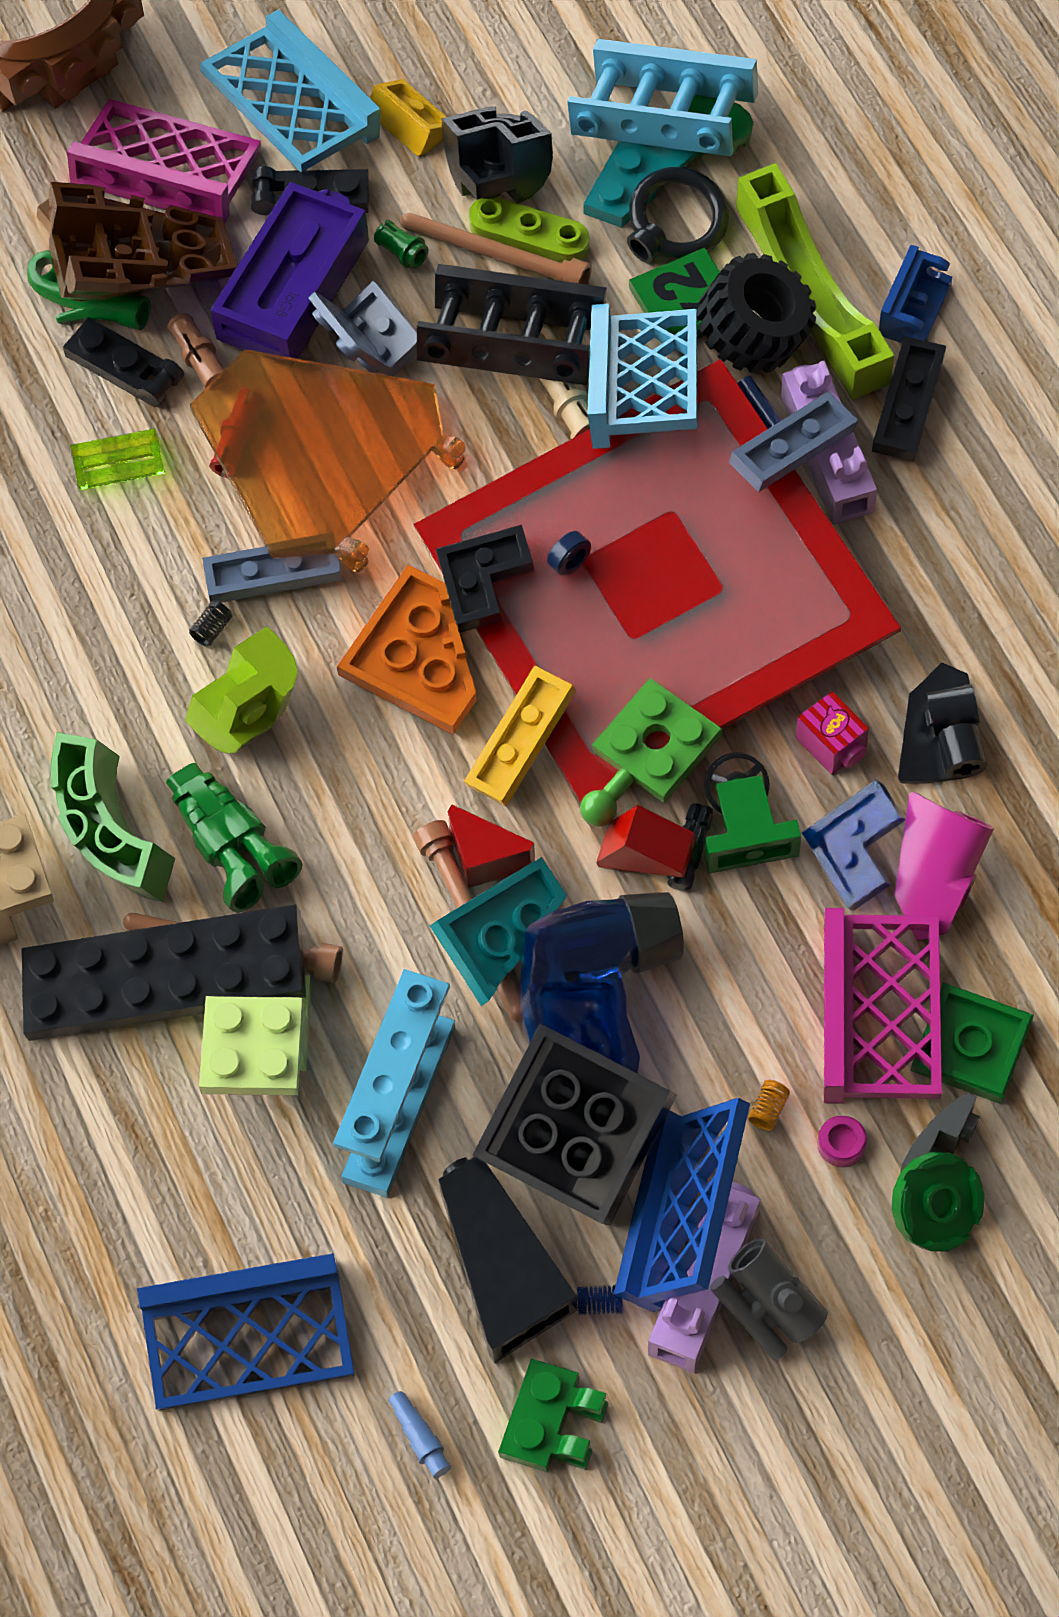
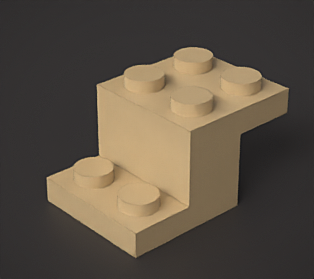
[0,813,54,945]

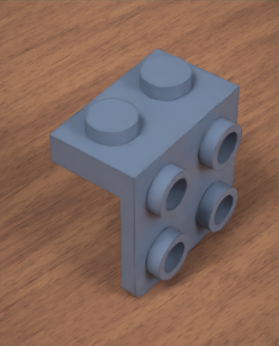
[308,280,417,379]

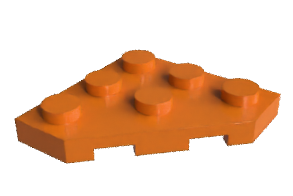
[337,564,477,735]

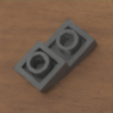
[900,1093,980,1172]

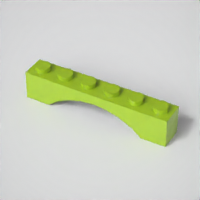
[736,163,894,400]

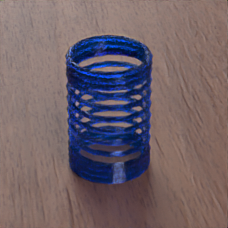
[577,1284,623,1316]

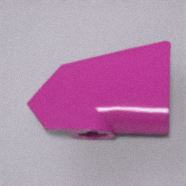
[894,792,994,941]

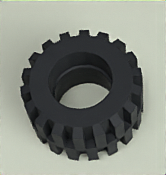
[696,253,816,374]

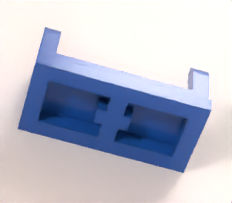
[879,245,952,343]

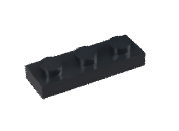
[872,336,946,462]

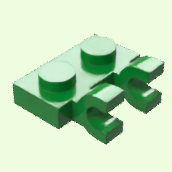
[498,1358,609,1472]

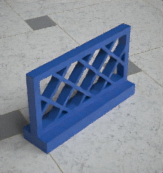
[613,1098,750,1312]
[137,1253,355,1411]

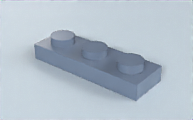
[729,391,858,492]
[202,534,342,602]

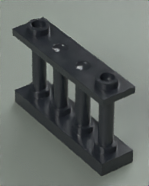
[417,264,607,385]

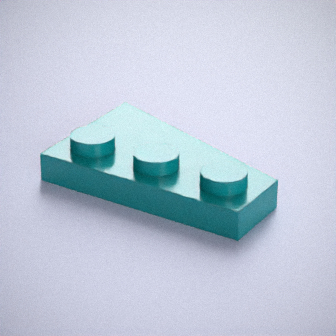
[583,141,705,228]
[430,857,567,1006]

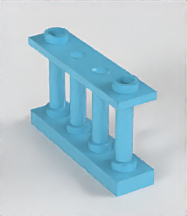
[567,39,758,156]
[333,969,455,1198]

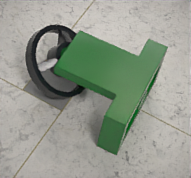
[704,752,801,874]

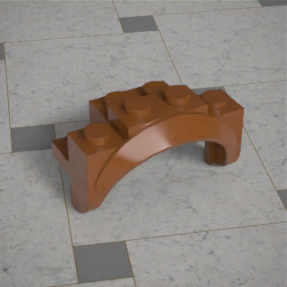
[0,0,144,112]

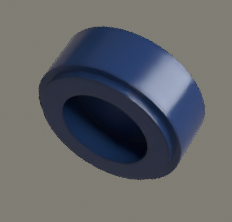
[547,531,591,576]

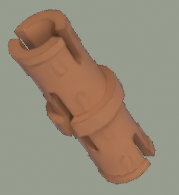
[168,313,230,393]

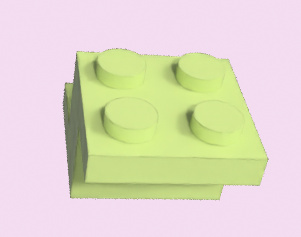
[199,975,312,1095]

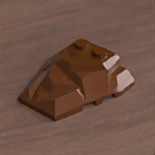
[49,182,238,302]

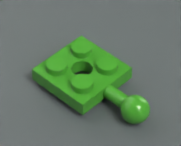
[580,678,723,827]

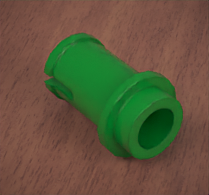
[374,220,429,268]

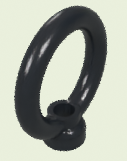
[627,167,729,263]

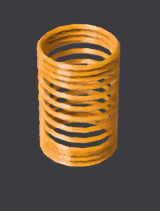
[748,1080,790,1131]

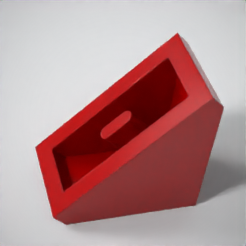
[447,805,535,888]
[596,805,697,878]

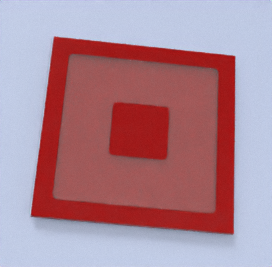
[413,359,901,804]

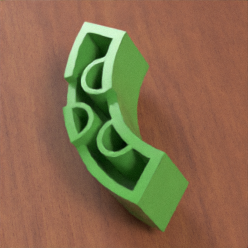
[51,732,176,902]

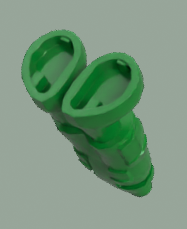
[166,763,303,913]

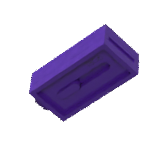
[210,182,369,369]

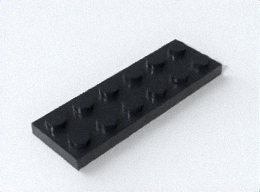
[21,904,306,1041]

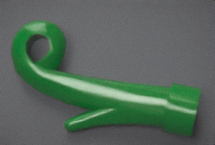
[26,250,151,330]

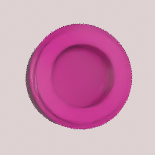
[818,1116,867,1167]

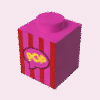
[796,691,869,775]

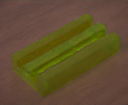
[70,428,165,490]

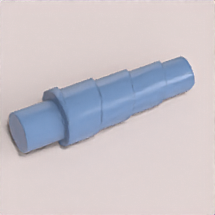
[388,1391,451,1478]

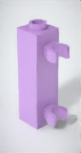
[781,361,877,525]
[648,1182,760,1374]

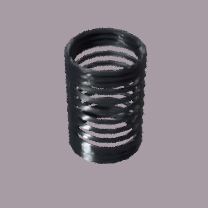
[189,600,233,646]

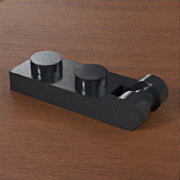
[251,166,369,215]
[63,317,184,407]

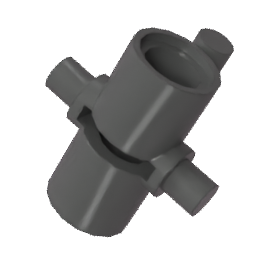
[710,1238,828,1360]

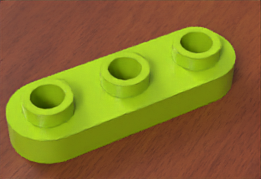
[469,197,590,263]

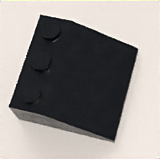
[472,1024,677,1226]

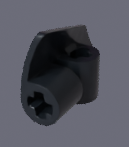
[898,662,987,784]

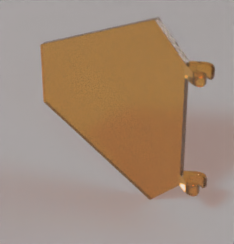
[190,349,466,573]

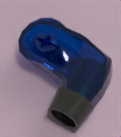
[519,892,684,1074]

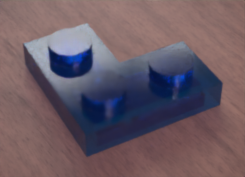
[801,779,906,911]

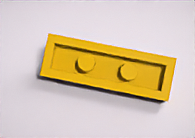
[464,666,577,807]

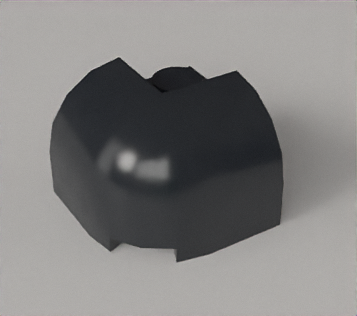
[441,106,553,204]

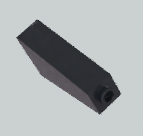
[438,1157,578,1364]

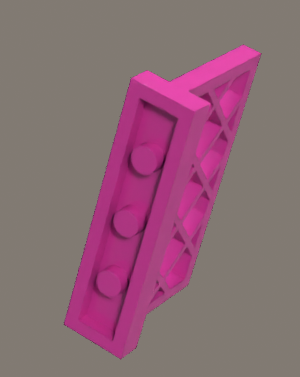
[67,99,261,224]
[824,908,942,1103]

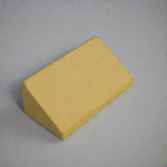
[370,79,447,156]

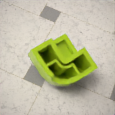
[185,626,298,754]

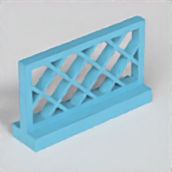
[200,9,380,172]
[588,304,698,449]

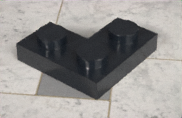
[436,524,535,633]

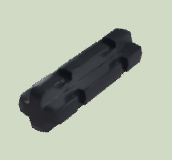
[667,803,713,891]

